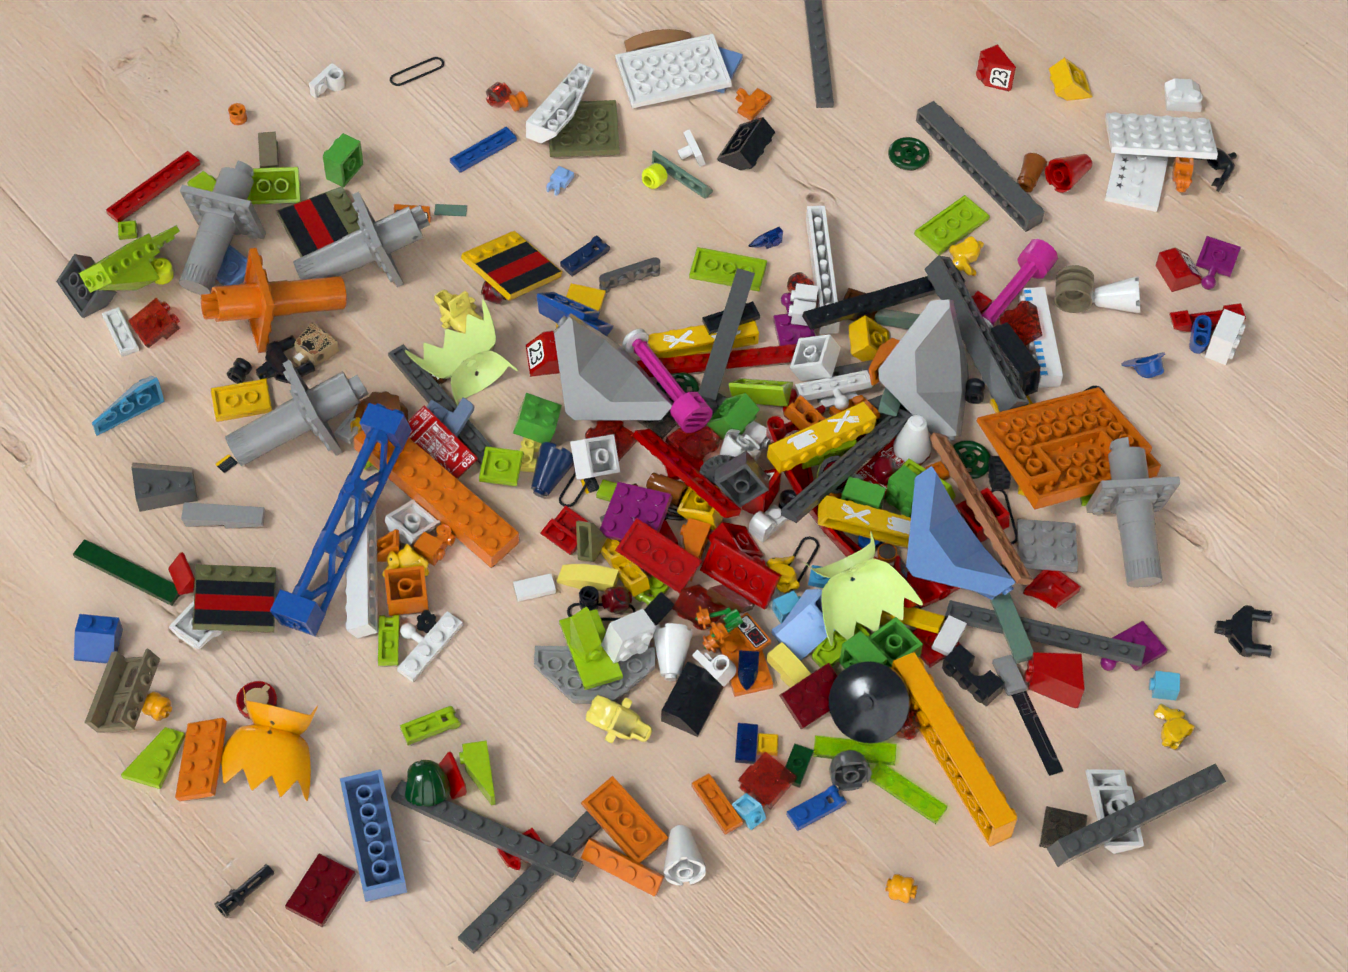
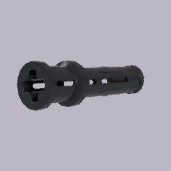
[215,864,274,918]

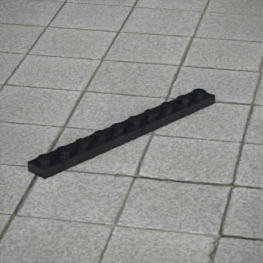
[802,267,965,330]

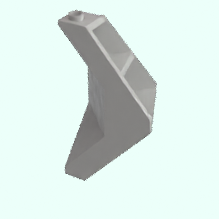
[879,299,969,441]
[554,313,673,420]

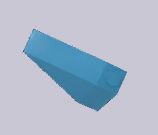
[92,376,164,436]

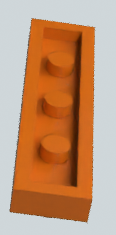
[581,838,665,896]

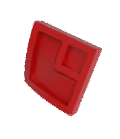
[1023,570,1081,609]

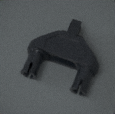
[256,335,315,384]
[1214,605,1272,658]

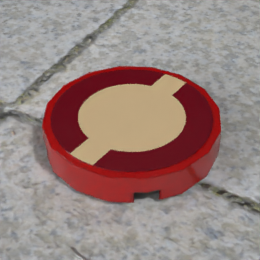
[236,681,277,720]

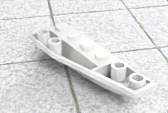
[526,63,594,143]

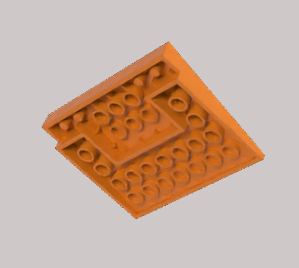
[976,387,1161,510]

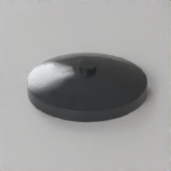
[829,661,911,743]

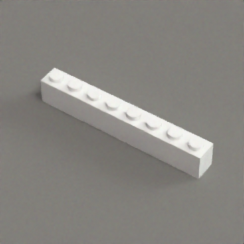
[806,206,840,334]
[345,489,378,639]

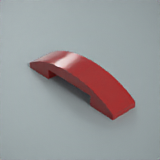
[1169,303,1246,332]

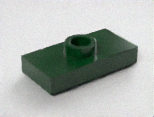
[780,743,814,788]

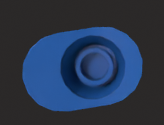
[1121,352,1165,378]

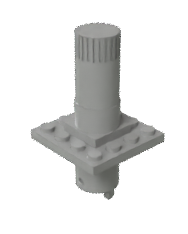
[179,161,266,295]
[293,192,430,287]
[225,360,369,466]
[1086,437,1180,587]

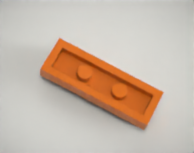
[691,773,743,835]

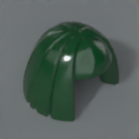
[405,760,451,807]

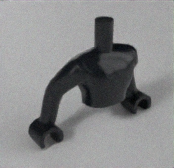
[1193,147,1237,192]

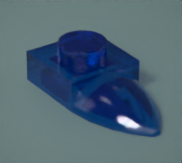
[748,226,783,249]
[738,650,759,690]

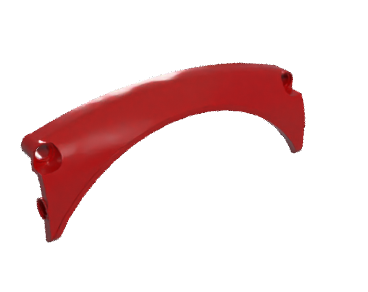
[766,405,960,608]

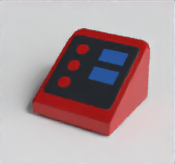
[893,555,908,582]

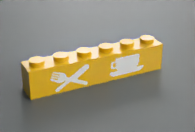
[647,321,759,358]
[767,402,877,473]
[818,495,911,548]

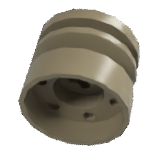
[1054,265,1094,313]

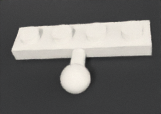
[795,370,873,410]
[397,611,463,682]

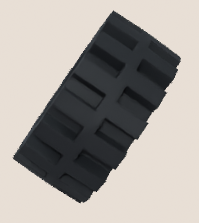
[988,456,1011,490]

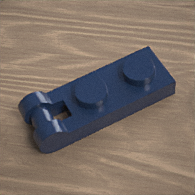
[560,235,610,277]

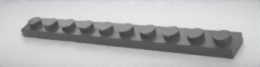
[804,0,834,108]
[388,344,492,465]
[781,409,913,523]
[945,600,1146,667]
[391,780,584,882]
[458,811,602,954]

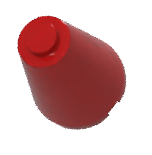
[1045,154,1092,193]

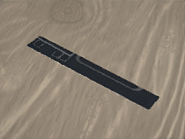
[1011,691,1063,776]

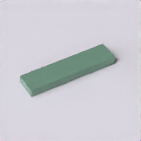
[990,593,1034,664]

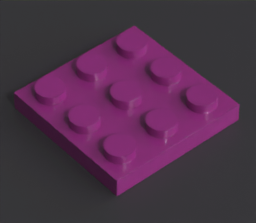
[599,482,673,541]

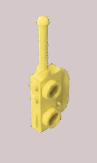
[520,437,542,472]

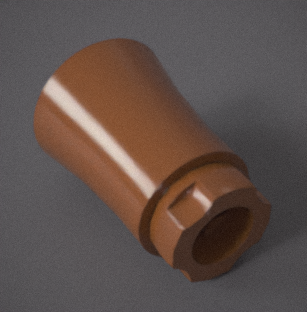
[1017,153,1047,193]
[646,473,689,507]

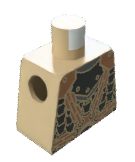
[293,322,339,366]

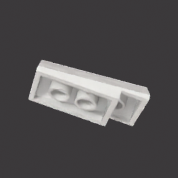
[1085,769,1144,854]

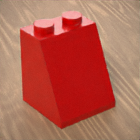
[1024,652,1085,709]

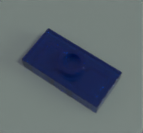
[735,723,758,764]

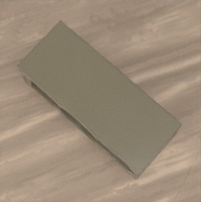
[258,131,279,168]

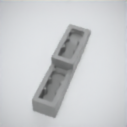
[181,502,265,529]

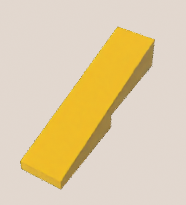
[600,538,650,597]

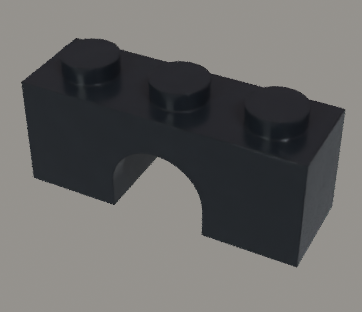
[942,644,1005,706]

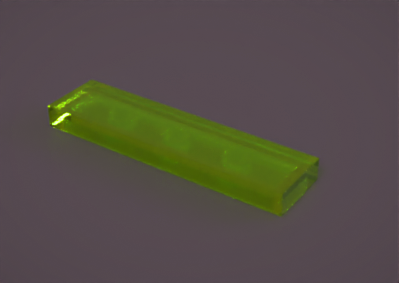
[813,735,897,766]
[870,761,948,825]

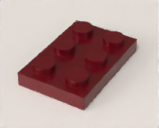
[779,663,837,729]
[285,853,356,927]

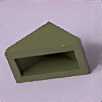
[576,521,607,562]

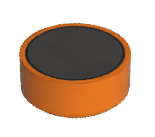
[877,543,897,563]

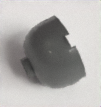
[829,750,872,791]

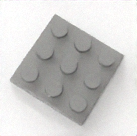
[1017,519,1078,572]

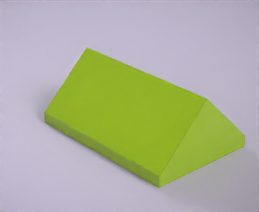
[247,167,301,204]
[729,378,793,407]

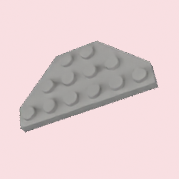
[534,646,655,704]

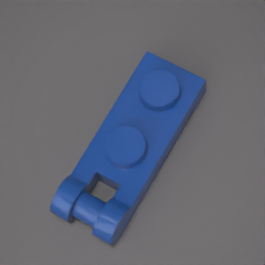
[786,785,847,831]

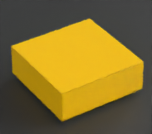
[757,733,778,756]

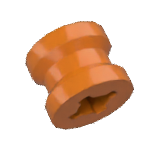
[508,91,529,112]
[228,103,247,125]

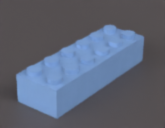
[340,769,407,902]

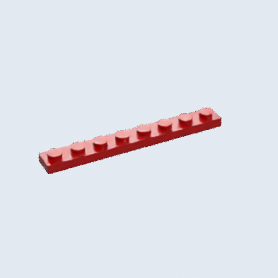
[633,428,742,518]

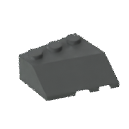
[131,462,198,512]

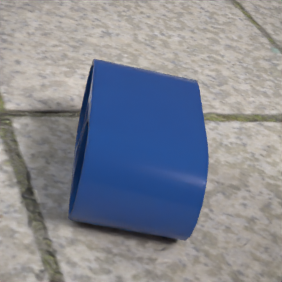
[1189,315,1212,354]

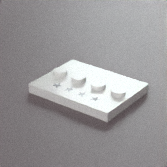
[1105,153,1168,212]

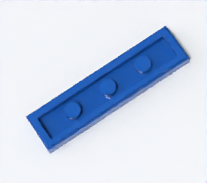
[450,126,517,173]

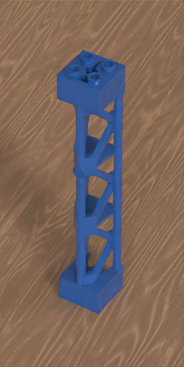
[270,403,412,637]

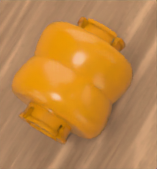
[142,691,172,721]
[885,874,918,903]

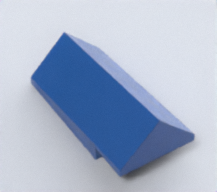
[537,292,614,336]

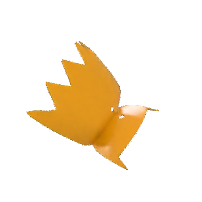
[220,687,318,801]

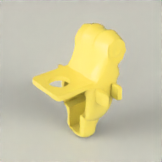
[434,289,483,334]
[585,695,652,743]

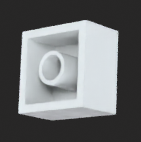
[1205,309,1246,365]
[790,334,841,381]
[570,434,620,479]
[602,609,656,663]

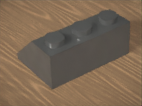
[56,254,117,318]

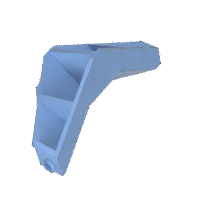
[906,466,1016,600]

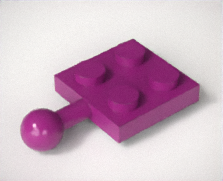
[1196,236,1241,290]
[773,293,815,346]
[1100,621,1168,671]

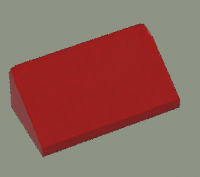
[168,552,195,595]
[439,751,467,800]

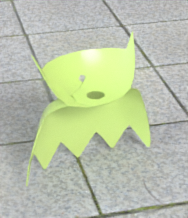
[405,299,519,406]
[803,531,923,646]

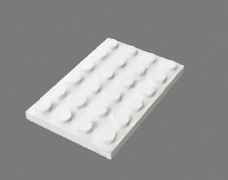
[615,34,732,108]
[1105,112,1218,160]

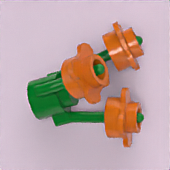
[695,606,743,653]

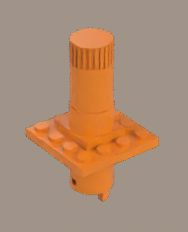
[201,248,347,353]

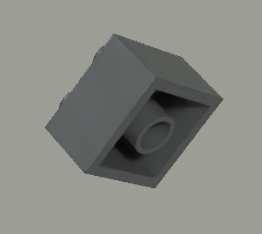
[714,451,769,507]

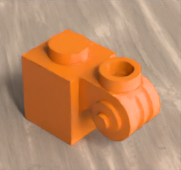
[1172,157,1194,192]
[413,524,456,566]

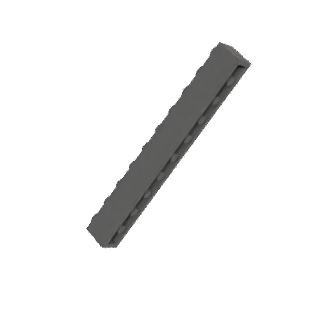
[916,101,1045,232]
[924,255,1029,412]
[1047,763,1226,867]

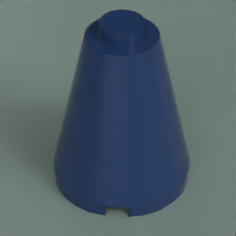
[531,442,574,498]

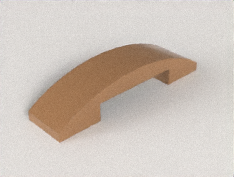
[624,29,692,52]

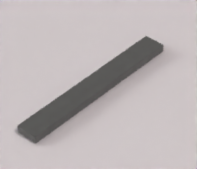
[698,268,755,403]

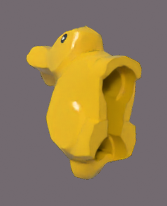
[949,236,984,276]
[382,543,429,577]
[766,556,800,593]
[1154,703,1195,750]

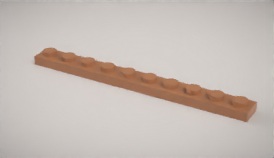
[929,432,1033,585]

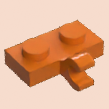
[735,88,771,121]

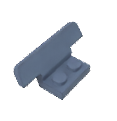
[427,397,475,437]

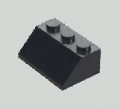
[717,117,775,171]
[661,661,723,737]

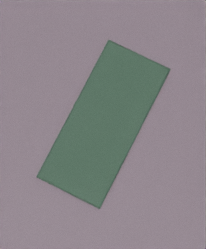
[434,204,467,216]

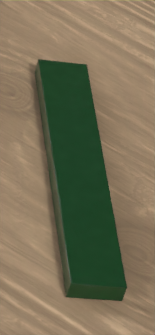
[73,539,180,606]

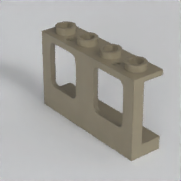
[84,648,160,733]

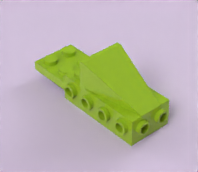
[79,225,180,293]

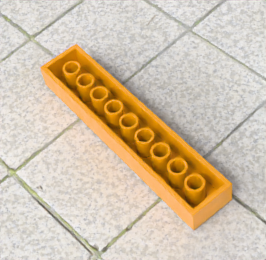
[892,652,1017,847]

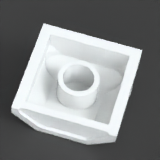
[1164,79,1203,112]
[385,499,440,546]
[169,601,223,649]

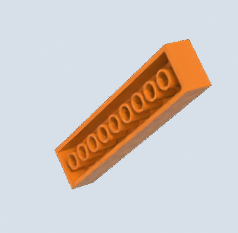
[354,430,519,568]

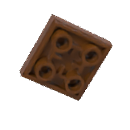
[707,584,755,614]

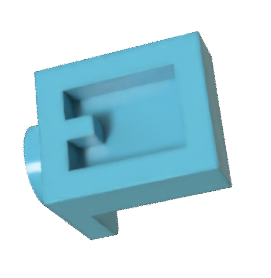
[731,793,766,830]

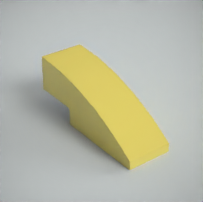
[557,564,619,592]
[767,642,811,688]

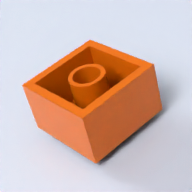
[384,565,429,616]

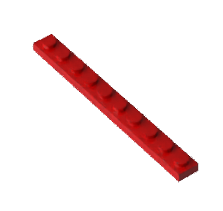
[636,344,797,377]

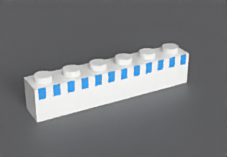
[1019,287,1063,388]

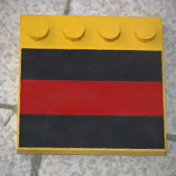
[461,231,562,301]

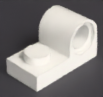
[309,63,345,98]
[748,504,788,543]
[692,650,736,686]

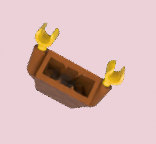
[350,391,408,433]

